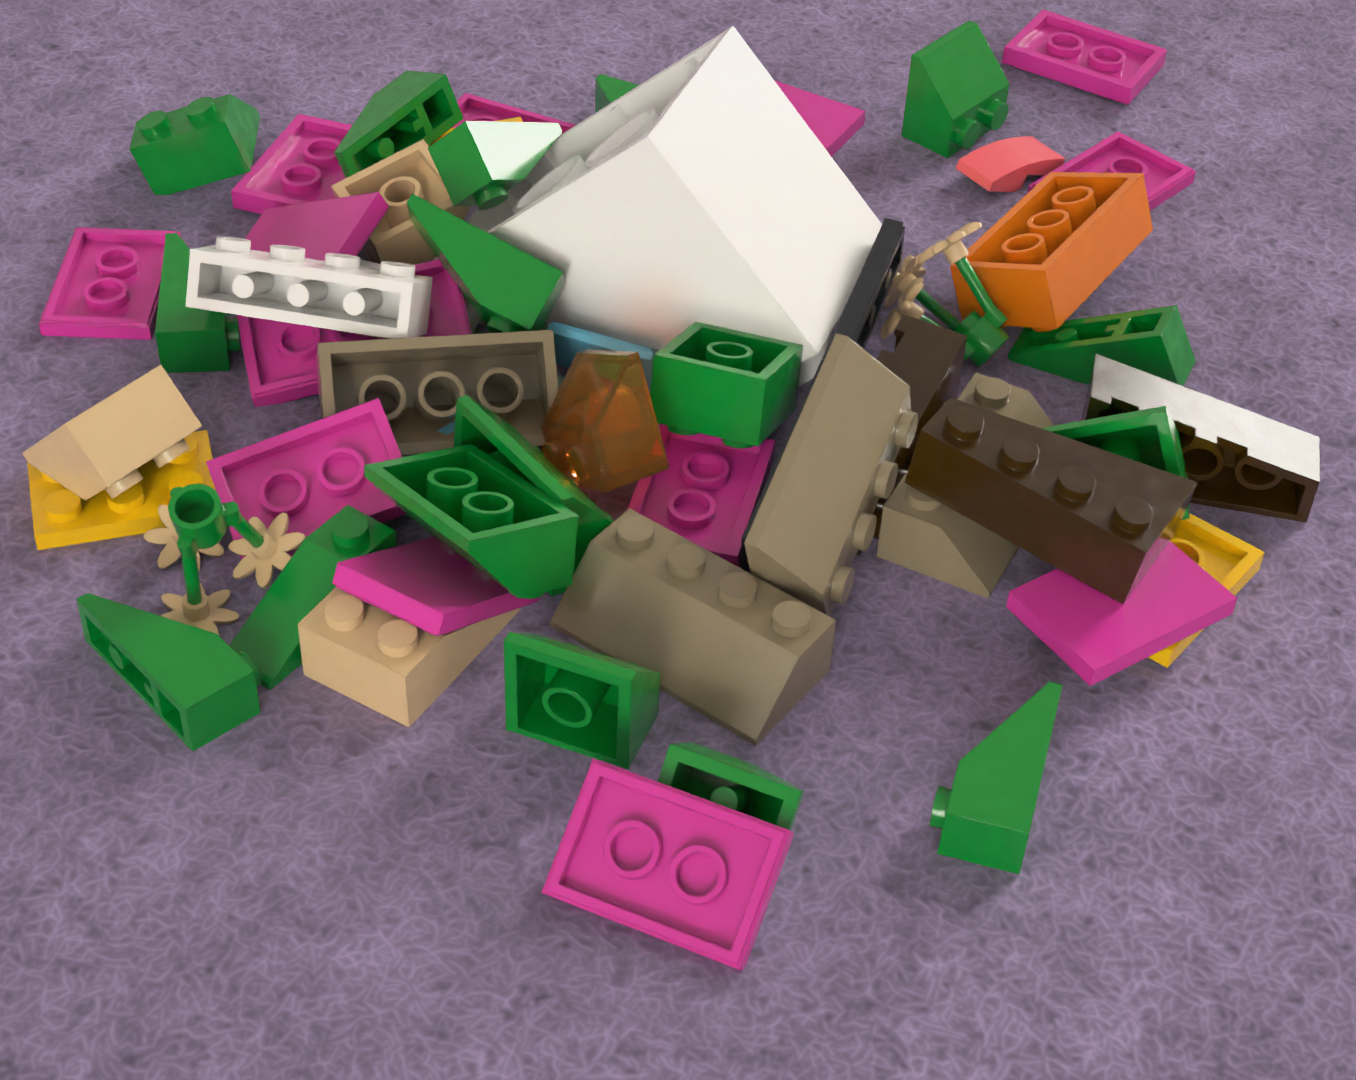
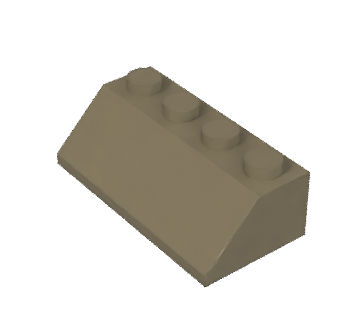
[316,330,564,456]
[744,333,918,616]
[876,372,1054,599]
[550,508,836,746]

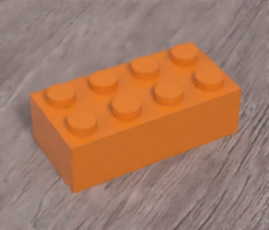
[950,172,1153,332]

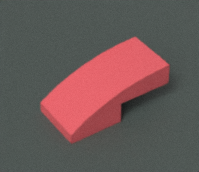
[956,136,1065,192]

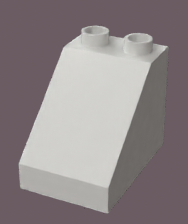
[434,26,882,386]

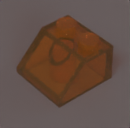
[541,349,670,492]

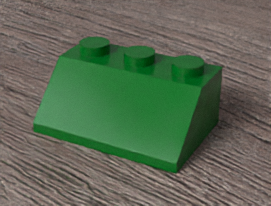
[453,395,614,597]
[364,444,579,599]

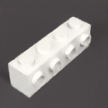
[186,237,433,339]

